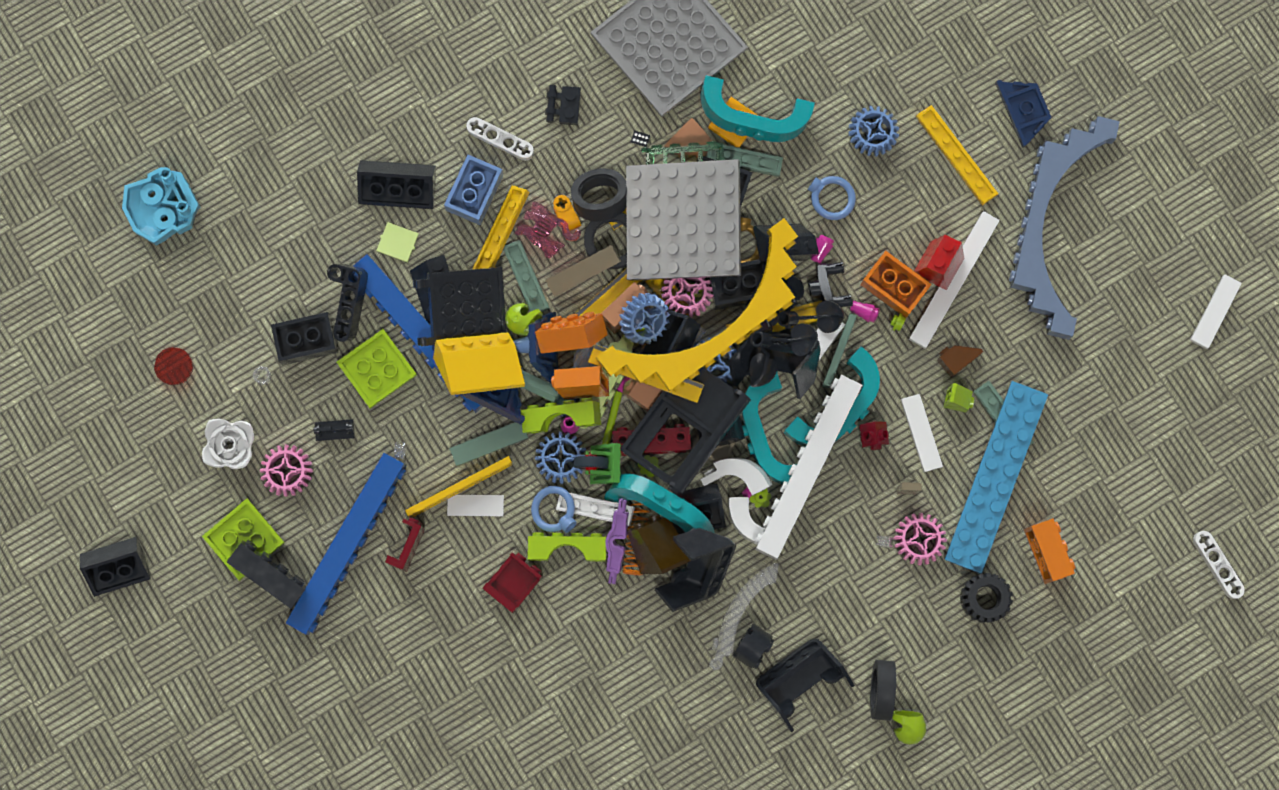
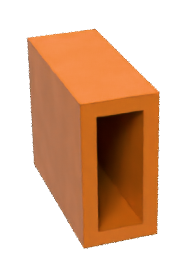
[551,366,609,400]

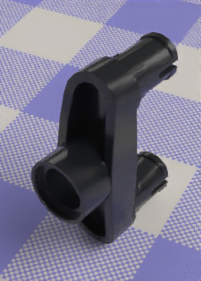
[808,261,853,308]

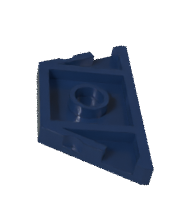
[995,80,1052,148]
[528,312,559,384]
[459,388,525,425]

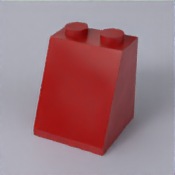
[914,235,965,290]

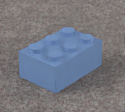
[444,155,503,225]

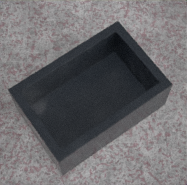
[639,309,701,355]

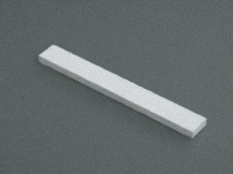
[909,211,1000,349]

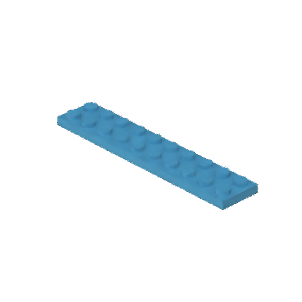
[944,381,1048,574]

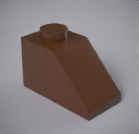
[937,345,984,378]

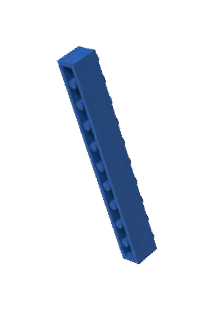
[353,254,484,413]
[286,453,407,635]

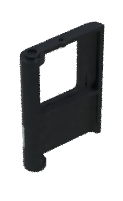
[620,367,751,495]

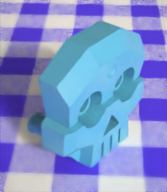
[122,167,201,245]

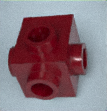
[859,421,889,451]

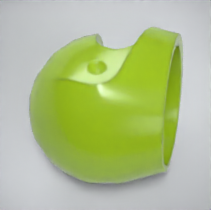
[505,303,543,336]
[892,710,926,745]

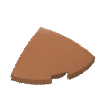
[664,118,714,158]

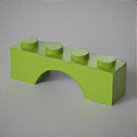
[521,398,601,434]
[528,532,606,562]

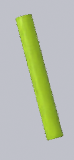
[602,391,622,445]

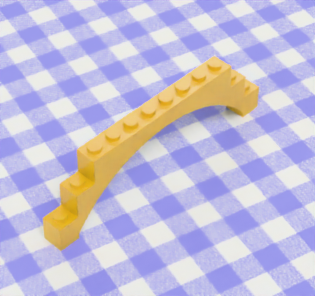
[596,218,798,391]

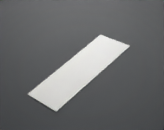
[447,495,504,516]

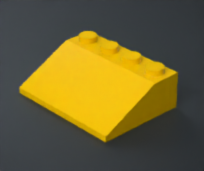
[433,333,525,395]

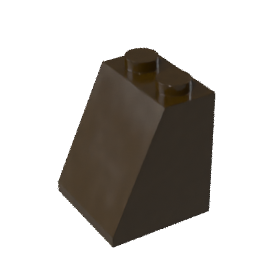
[627,514,690,574]

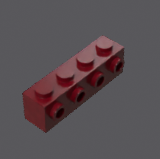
[612,424,691,456]

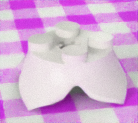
[202,419,254,469]

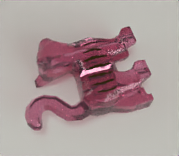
[515,201,581,258]

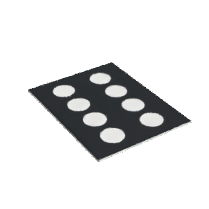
[631,130,650,147]

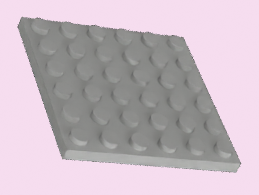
[590,0,748,117]
[626,159,741,280]

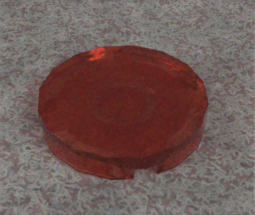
[154,347,193,385]

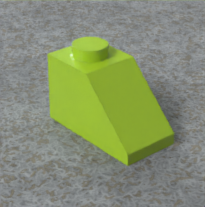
[943,383,974,413]

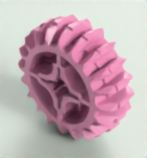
[662,277,713,318]
[260,444,313,497]
[894,513,947,566]

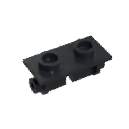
[313,419,354,441]

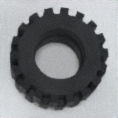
[960,573,1013,623]

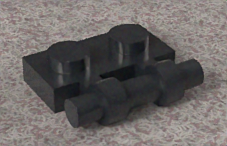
[545,85,581,126]

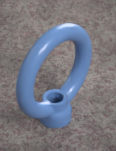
[807,176,856,220]
[531,486,577,533]

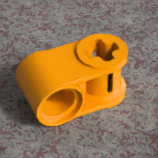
[553,195,581,233]

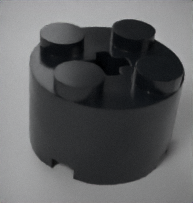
[731,623,774,669]

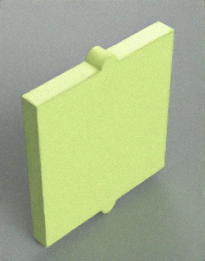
[376,222,419,263]

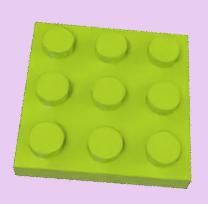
[336,329,417,409]
[202,499,285,581]

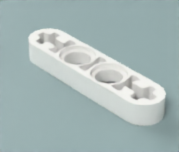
[467,117,534,161]
[1193,531,1244,599]

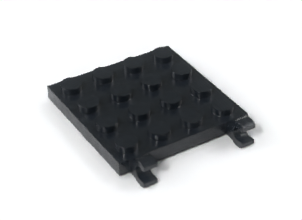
[413,267,507,351]

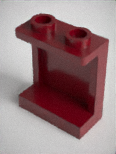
[385,517,425,572]
[482,552,543,614]

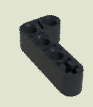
[327,264,368,342]

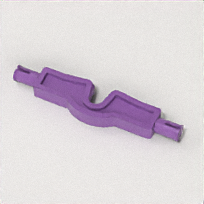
[606,499,629,584]

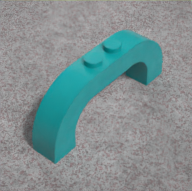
[701,75,815,142]
[784,346,880,447]
[741,372,797,484]
[604,474,715,533]

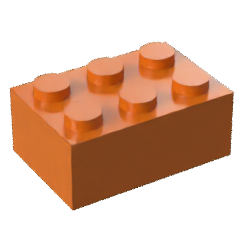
[860,250,932,318]
[535,312,608,353]
[1024,518,1075,584]

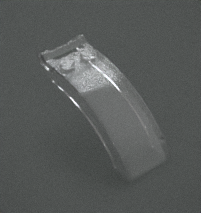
[709,563,779,671]

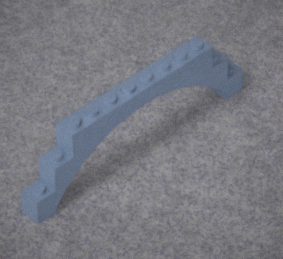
[1009,116,1120,340]

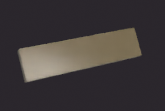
[545,245,621,297]

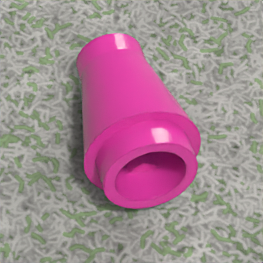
[811,235,834,264]
[850,301,880,323]
[560,416,579,435]

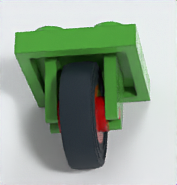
[574,443,621,485]

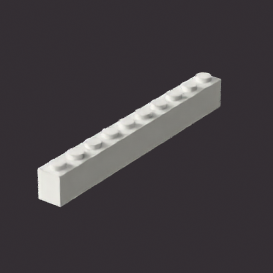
[754,375,862,560]

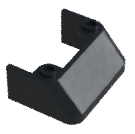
[728,331,821,399]
[654,528,736,612]
[756,639,855,732]

